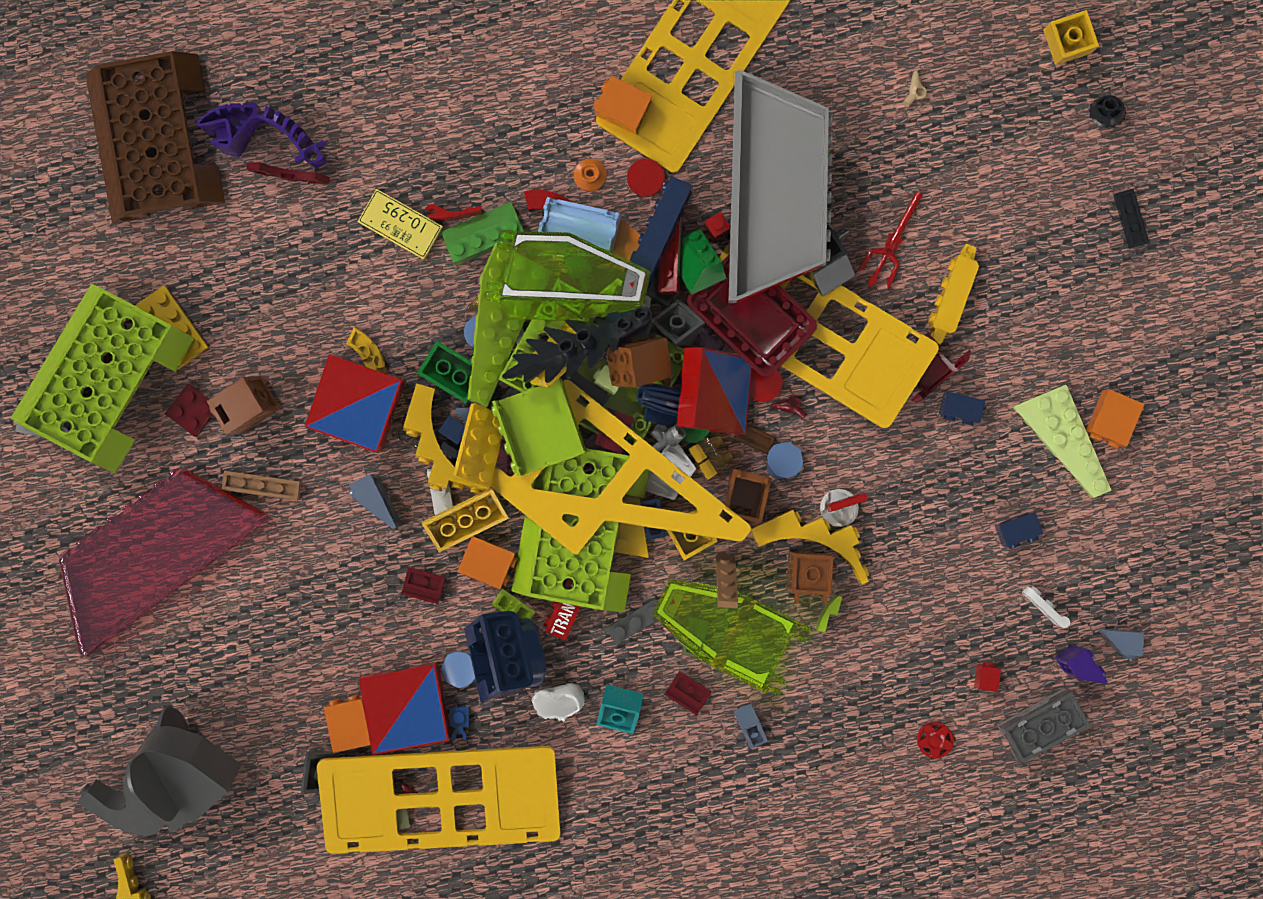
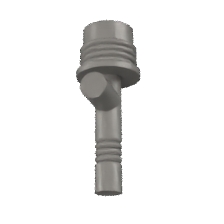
[652,424,686,451]

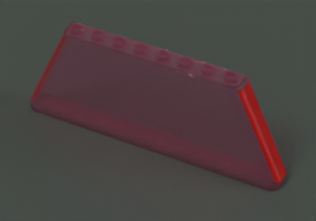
[59,468,271,658]

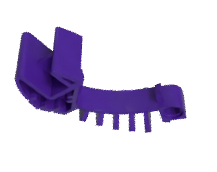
[197,103,328,168]

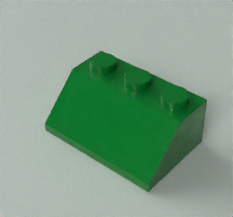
[680,229,726,295]
[417,341,473,404]

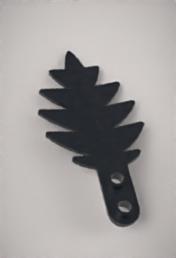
[502,306,652,383]

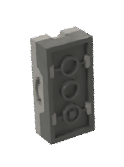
[997,688,1090,764]

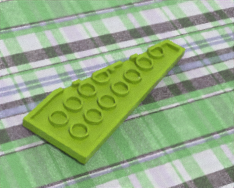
[468,243,546,408]

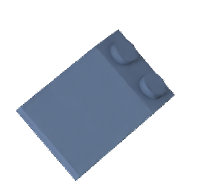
[349,474,403,529]

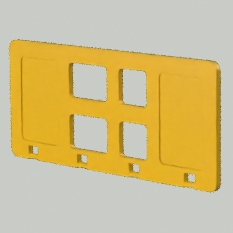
[596,0,791,173]
[691,241,939,428]
[317,746,560,854]

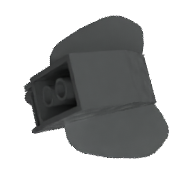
[77,707,242,836]

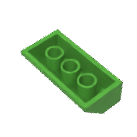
[441,202,525,267]

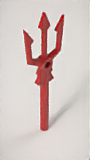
[855,192,923,291]

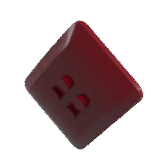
[687,254,817,377]

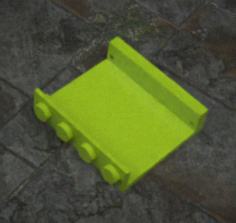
[491,378,587,476]

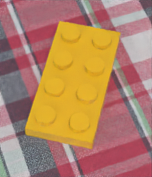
[135,285,210,370]
[453,403,502,490]

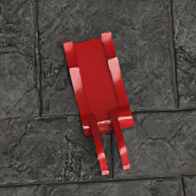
[425,204,483,221]

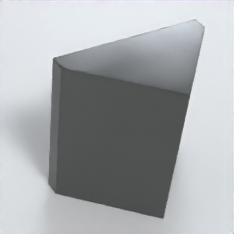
[650,299,705,347]
[301,749,341,794]

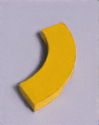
[346,327,387,372]

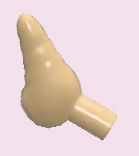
[903,70,927,107]

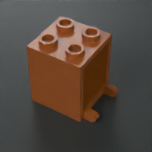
[606,337,672,388]
[207,376,282,435]
[721,469,772,526]
[786,551,834,605]

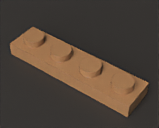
[221,471,302,500]
[715,554,738,608]

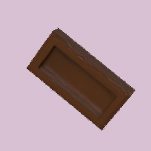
[733,424,776,455]

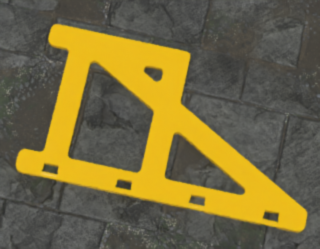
[490,380,751,555]

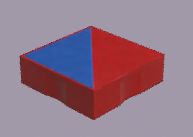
[677,348,752,435]
[305,354,407,453]
[358,661,452,755]

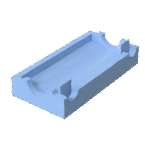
[537,197,622,253]

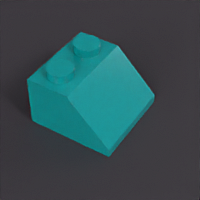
[596,685,643,734]

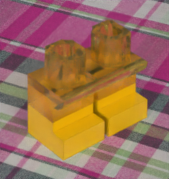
[688,435,734,480]

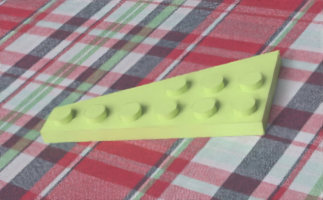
[1012,385,1111,498]

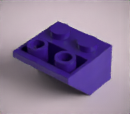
[1054,645,1108,684]

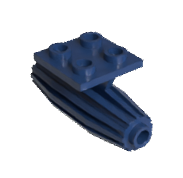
[636,383,681,427]

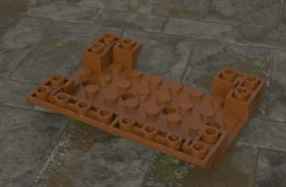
[85,51,225,224]

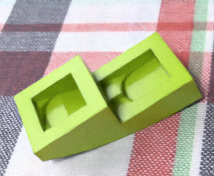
[492,588,536,619]
[815,595,842,633]

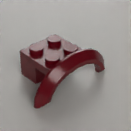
[911,333,971,402]

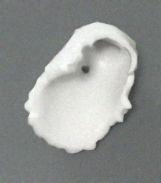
[531,683,585,722]

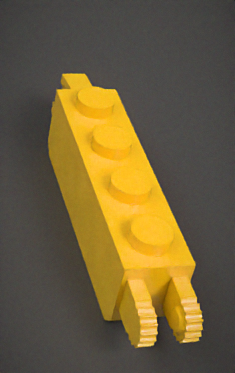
[928,244,979,345]

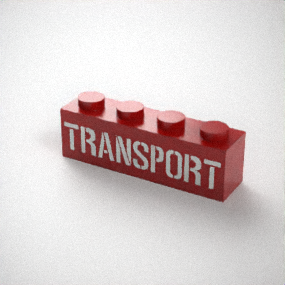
[543,578,581,641]

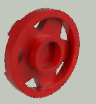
[917,722,954,759]

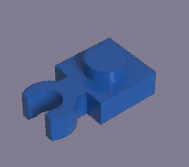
[449,706,469,741]

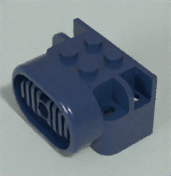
[464,611,546,704]

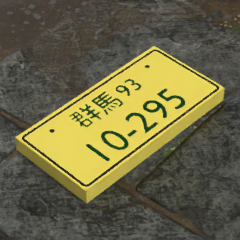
[358,189,443,260]

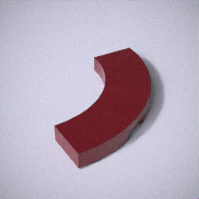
[246,162,330,185]

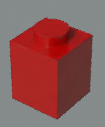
[703,211,731,242]
[974,661,1001,692]

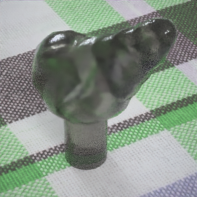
[396,417,419,449]

